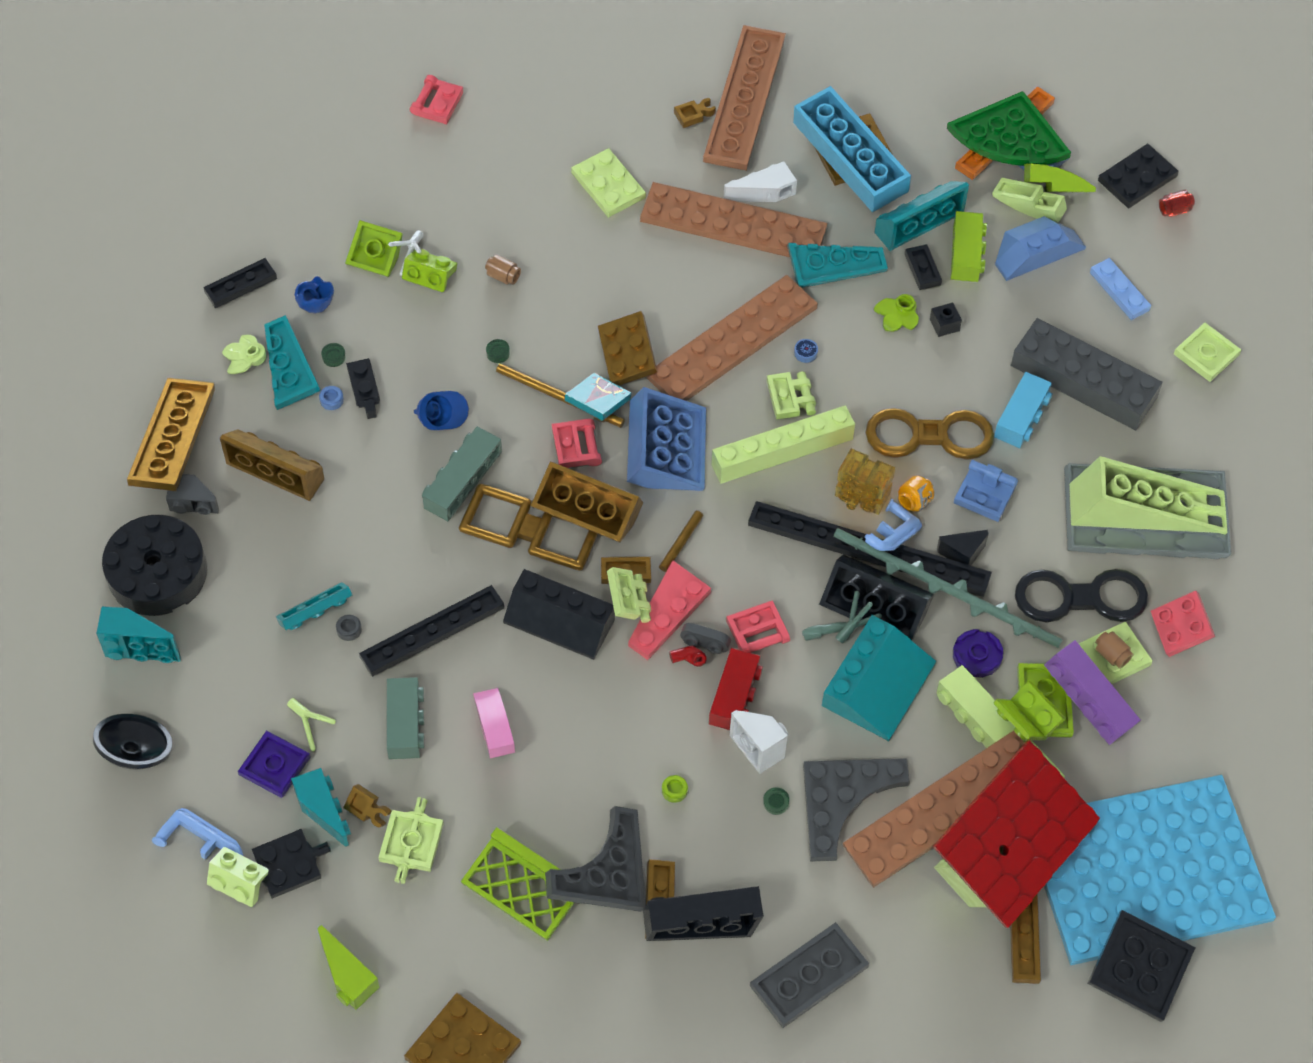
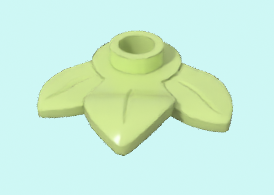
[222,335,266,374]

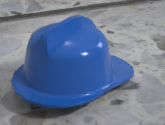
[414,391,469,430]

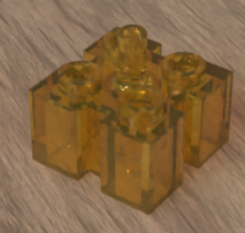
[835,448,895,515]

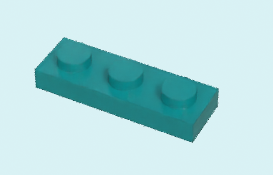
[276,582,353,630]

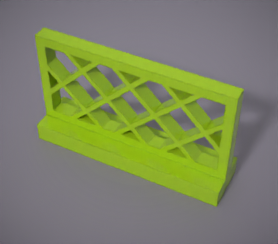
[461,827,575,941]

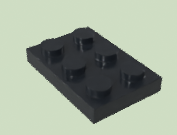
[1098,143,1179,209]

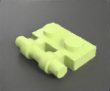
[766,371,816,420]
[607,567,651,623]

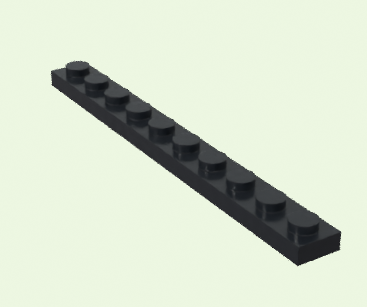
[748,501,992,597]

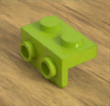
[402,249,458,292]

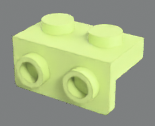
[207,847,269,907]

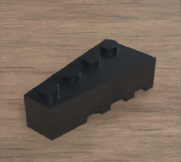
[643,886,764,941]

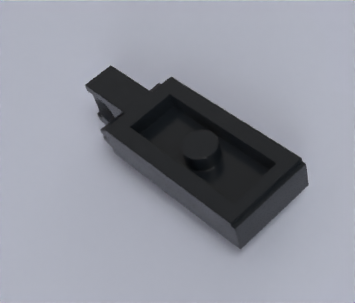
[346,358,380,419]

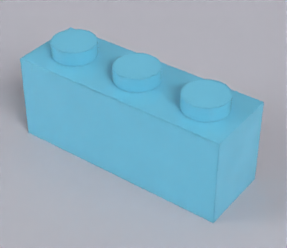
[994,372,1053,448]

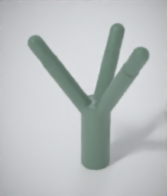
[836,591,881,643]

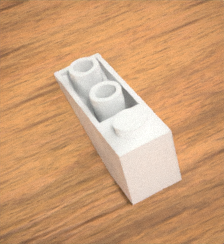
[723,162,797,202]

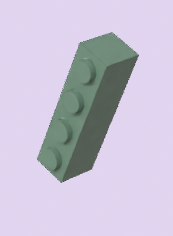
[422,426,502,522]

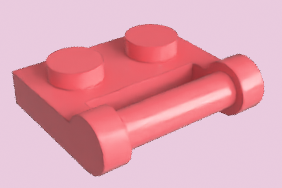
[409,75,463,125]
[552,419,602,468]
[726,600,790,653]

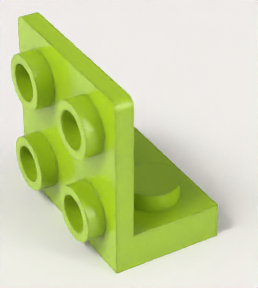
[993,682,1066,740]

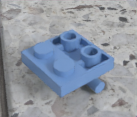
[954,460,1018,522]

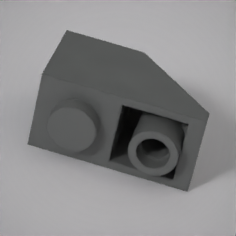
[166,474,219,515]

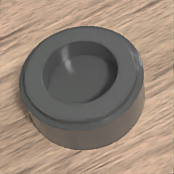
[336,615,362,641]

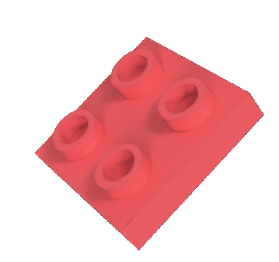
[1150,590,1215,657]

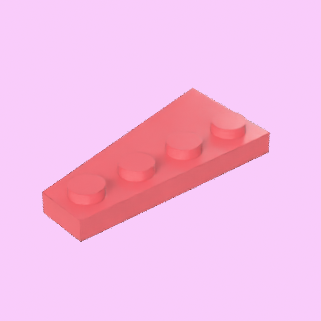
[628,561,711,660]

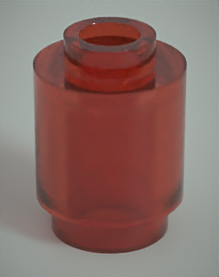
[1159,189,1195,217]

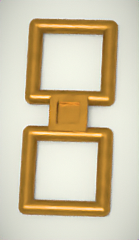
[459,484,598,571]

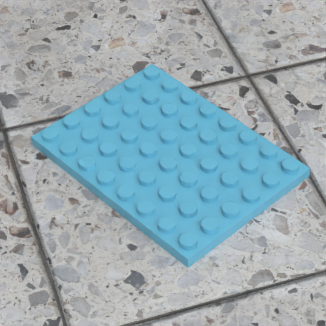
[1044,775,1276,966]

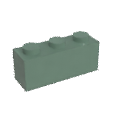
[387,677,425,759]

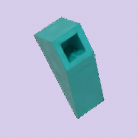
[291,768,351,847]

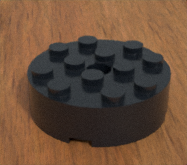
[102,515,207,616]

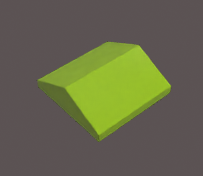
[345,220,403,277]

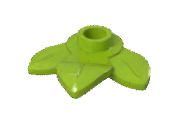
[873,294,919,332]

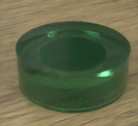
[486,339,510,363]
[321,343,346,367]
[763,787,789,815]

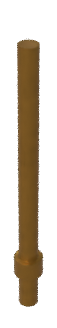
[496,363,625,428]

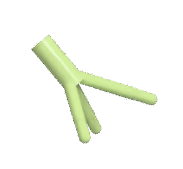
[287,698,336,751]

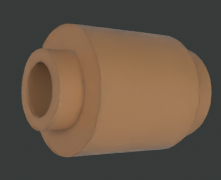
[485,255,521,285]
[1095,631,1134,669]

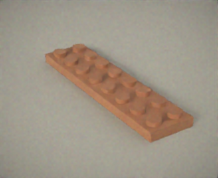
[703,25,786,171]
[640,182,828,257]
[646,275,818,401]
[843,730,1024,888]

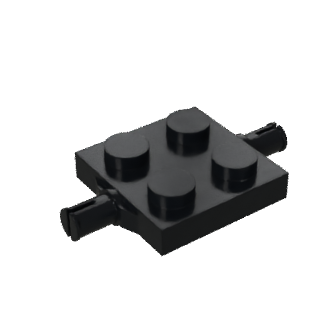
[252,829,331,899]

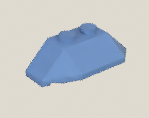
[995,216,1086,281]

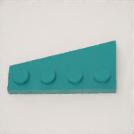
[787,243,888,288]
[264,315,321,410]

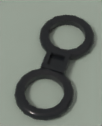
[1015,569,1148,623]

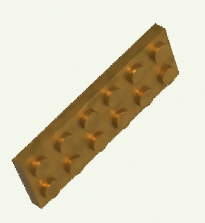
[127,378,215,491]

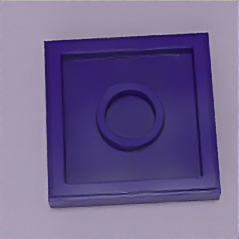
[238,730,311,798]

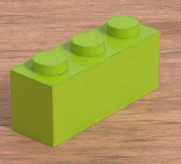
[950,211,987,282]

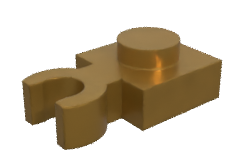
[674,98,716,128]
[343,784,392,828]

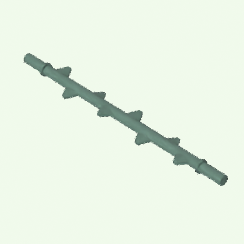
[833,528,1063,648]

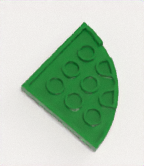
[947,91,1071,166]

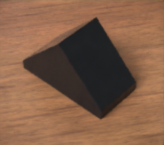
[937,530,989,565]

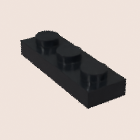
[203,258,277,309]

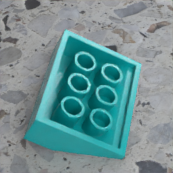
[822,615,936,741]

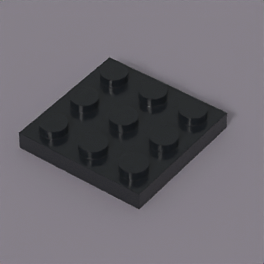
[1087,910,1196,1022]

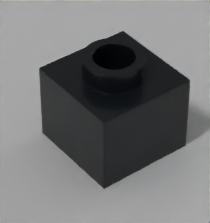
[930,302,962,337]

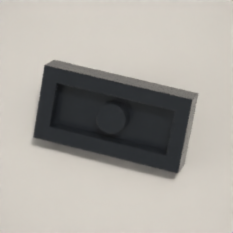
[904,244,942,290]

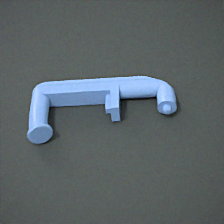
[865,498,922,551]
[152,808,244,860]

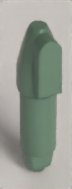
[802,622,847,641]

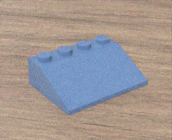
[627,387,706,491]

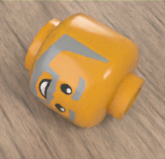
[898,476,934,512]

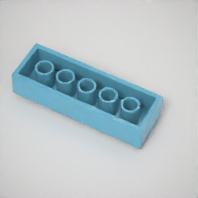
[793,86,911,213]

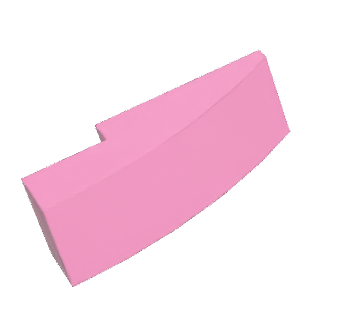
[473,688,515,758]

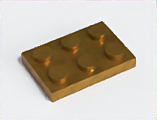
[598,311,658,386]

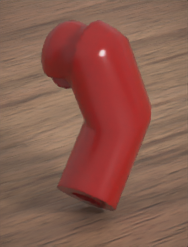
[669,646,707,667]

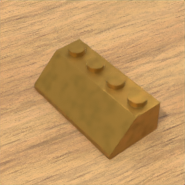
[220,429,324,501]
[531,461,643,542]

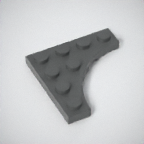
[803,758,909,862]
[545,806,646,912]

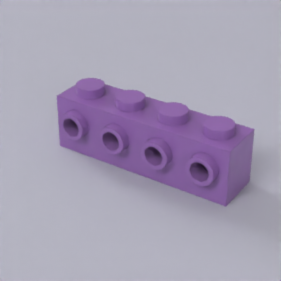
[1044,640,1141,745]

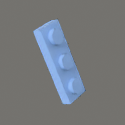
[1090,258,1151,320]

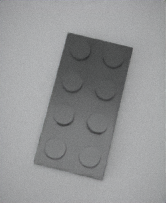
[750,922,869,1028]

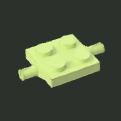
[378,797,444,884]

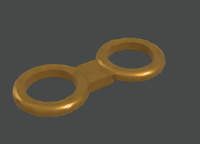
[866,408,994,459]

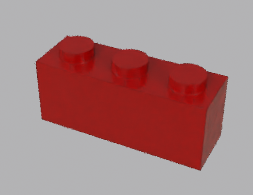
[709,648,763,730]

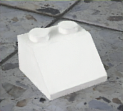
[729,710,788,774]

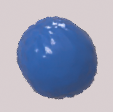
[294,276,334,314]

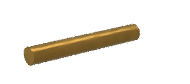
[659,510,703,572]

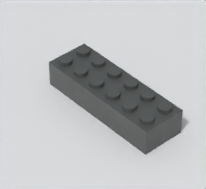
[1011,318,1163,431]

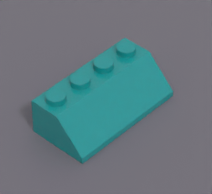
[874,181,969,251]

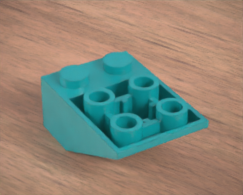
[96,606,181,663]

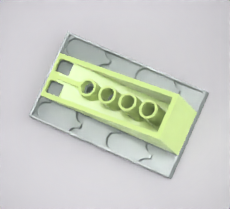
[1064,456,1231,559]

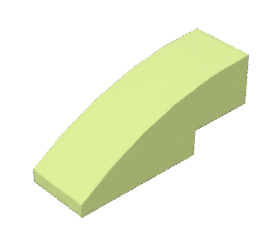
[992,178,1067,223]

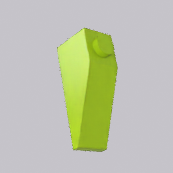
[317,925,380,1010]

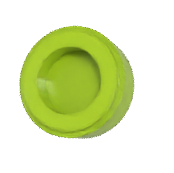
[662,775,688,803]

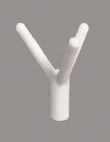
[388,230,423,276]

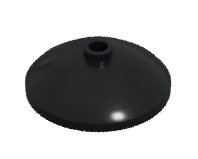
[93,714,172,770]

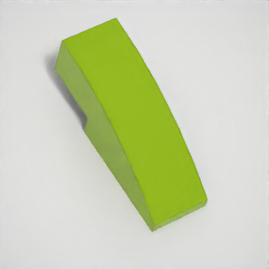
[1024,164,1096,192]

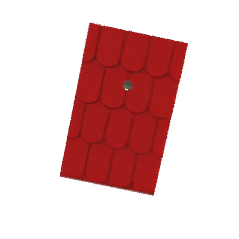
[933,740,1100,928]

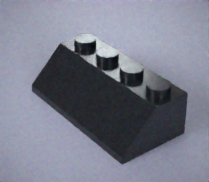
[819,554,934,641]
[503,569,615,660]

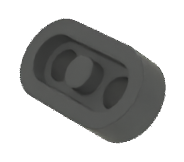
[680,623,731,654]

